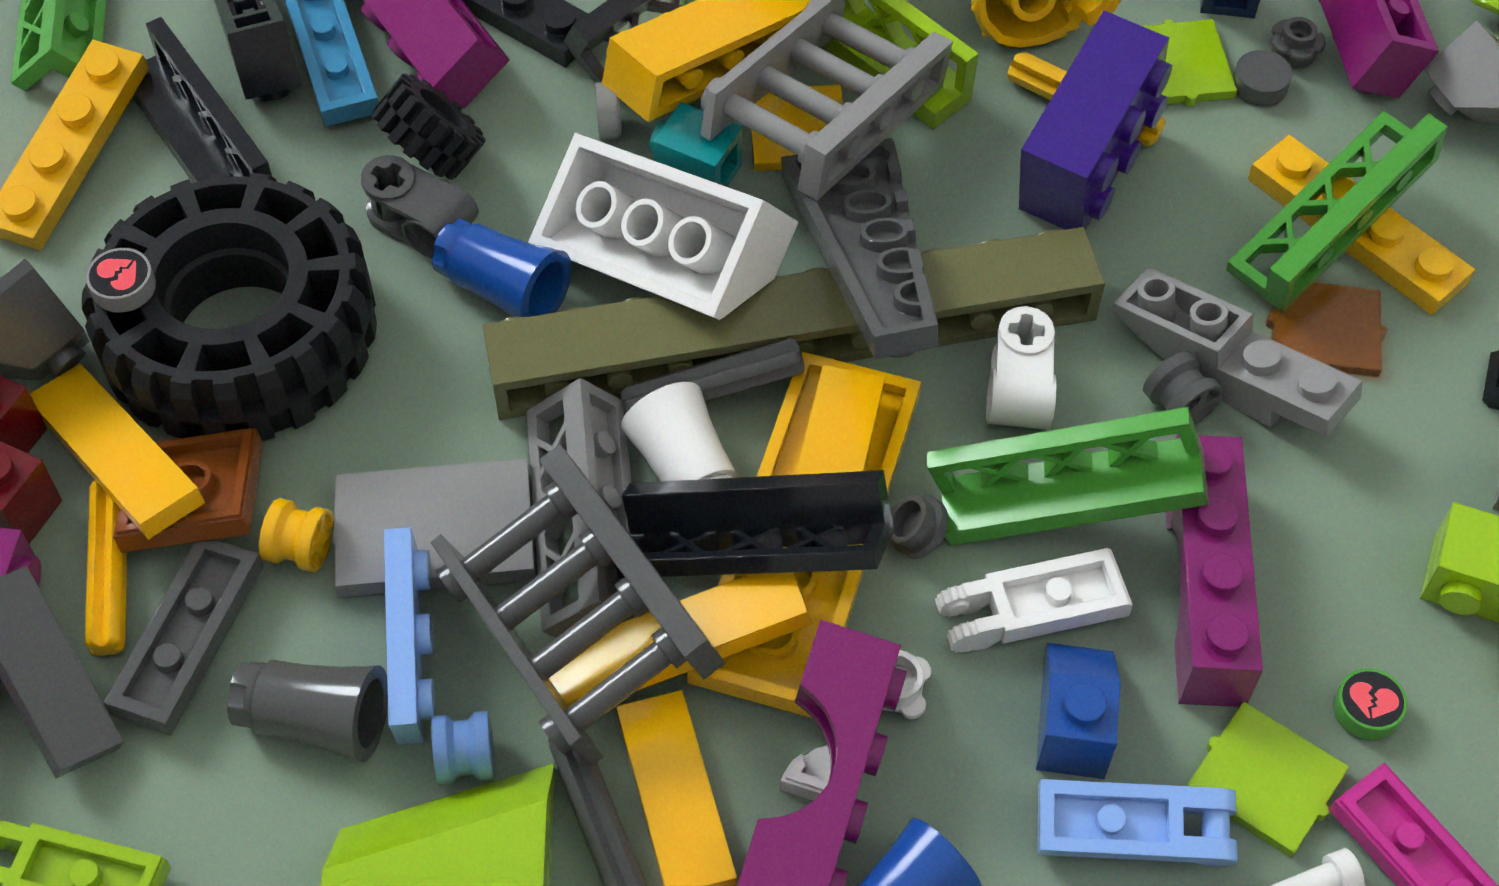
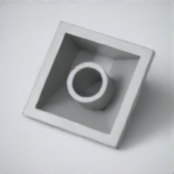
[1424,20,1499,126]

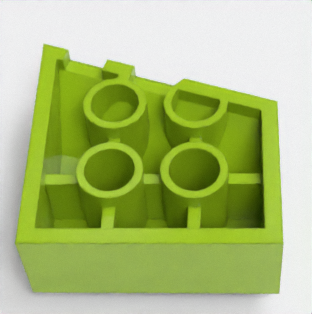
[320,763,556,886]

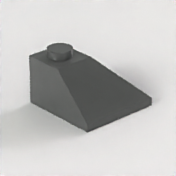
[0,259,90,381]

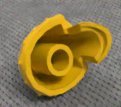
[971,0,1121,48]

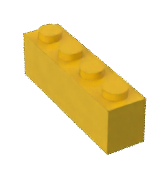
[602,0,811,122]

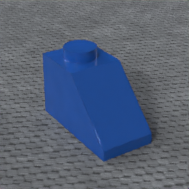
[1036,643,1121,779]

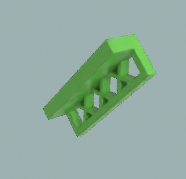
[11,0,106,92]
[1226,111,1448,313]
[927,407,1209,546]

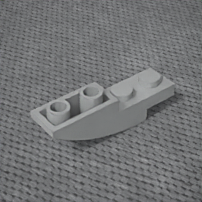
[1113,267,1362,437]

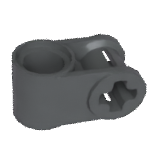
[361,155,479,258]

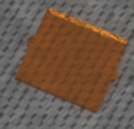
[1266,282,1387,378]

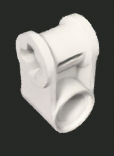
[986,306,1057,430]

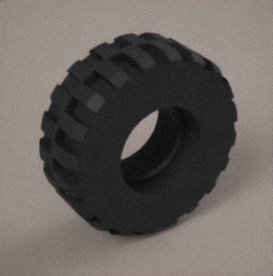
[82,172,377,441]

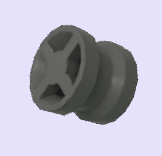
[1142,351,1224,425]

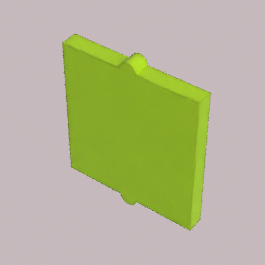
[1143,19,1237,107]
[1187,702,1349,858]

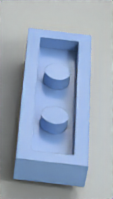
[384,527,436,745]

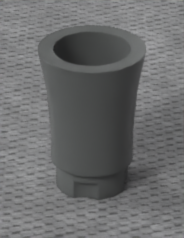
[227,660,388,762]

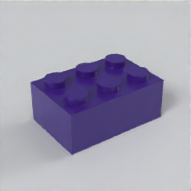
[1018,11,1172,230]

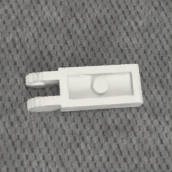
[935,548,1133,653]

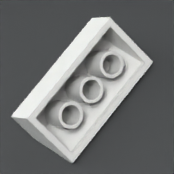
[528,133,799,320]

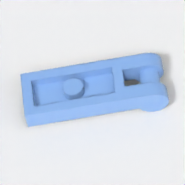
[1037,779,1238,866]

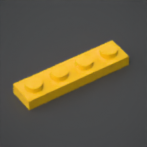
[0,39,149,251]
[1247,134,1476,316]

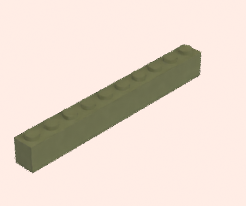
[482,227,1105,420]

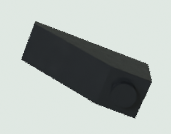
[214,0,302,102]

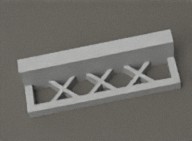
[526,378,637,637]

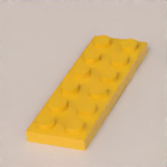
[687,351,922,719]

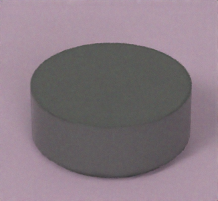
[1233,50,1293,105]

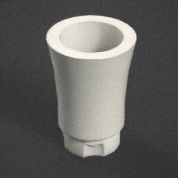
[621,382,738,482]

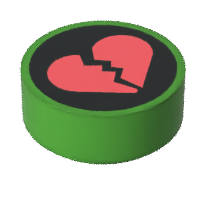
[1333,668,1408,740]

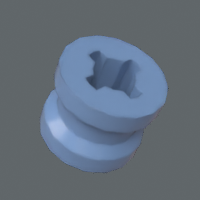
[431,711,495,785]

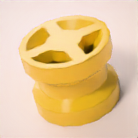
[259,498,334,573]

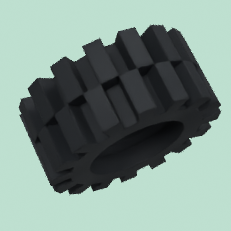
[372,73,486,180]

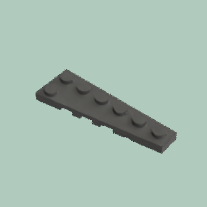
[781,138,939,359]

